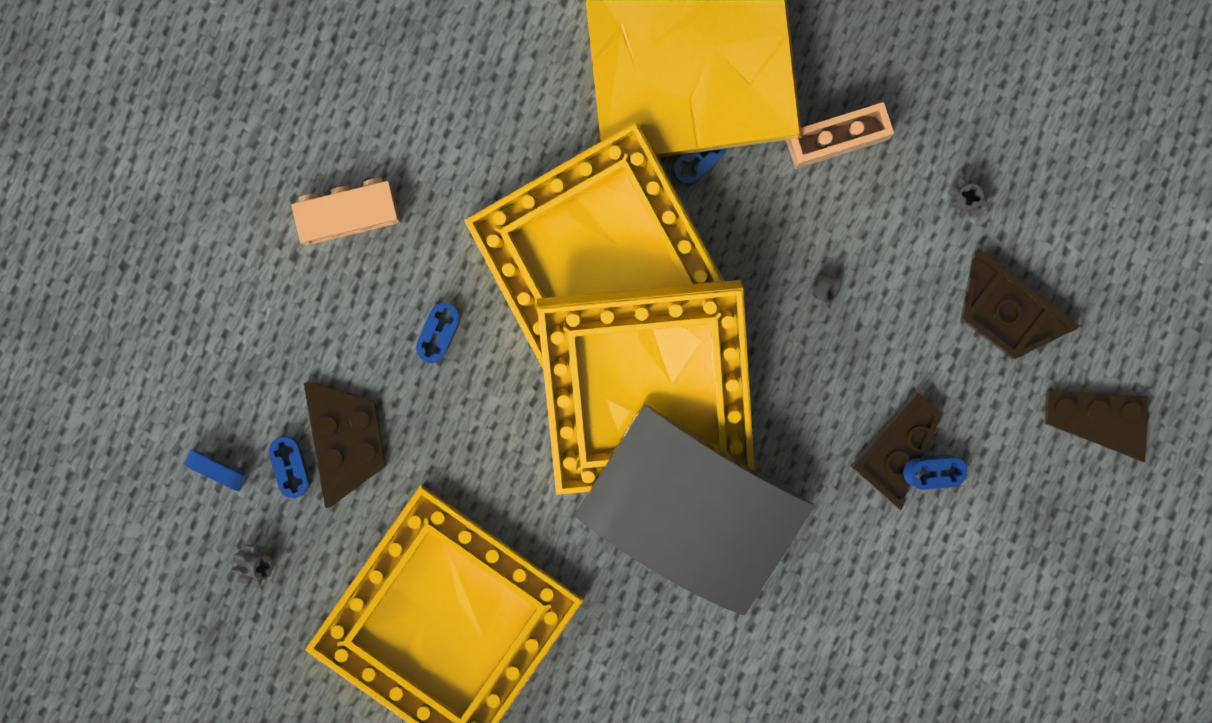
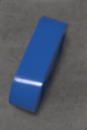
[673,148,726,186]
[416,303,460,363]
[269,437,310,498]
[184,449,247,492]
[903,455,968,490]

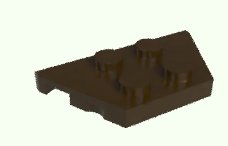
[960,248,1080,360]
[304,382,386,508]

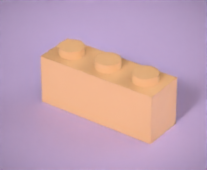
[786,102,894,169]
[291,178,400,246]

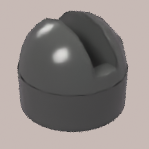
[812,274,841,303]

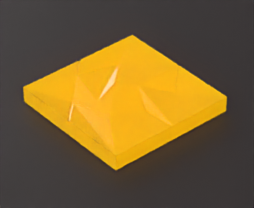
[586,0,802,158]
[464,122,725,371]
[537,280,755,495]
[305,485,584,723]

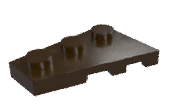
[1045,391,1148,462]
[850,392,942,510]

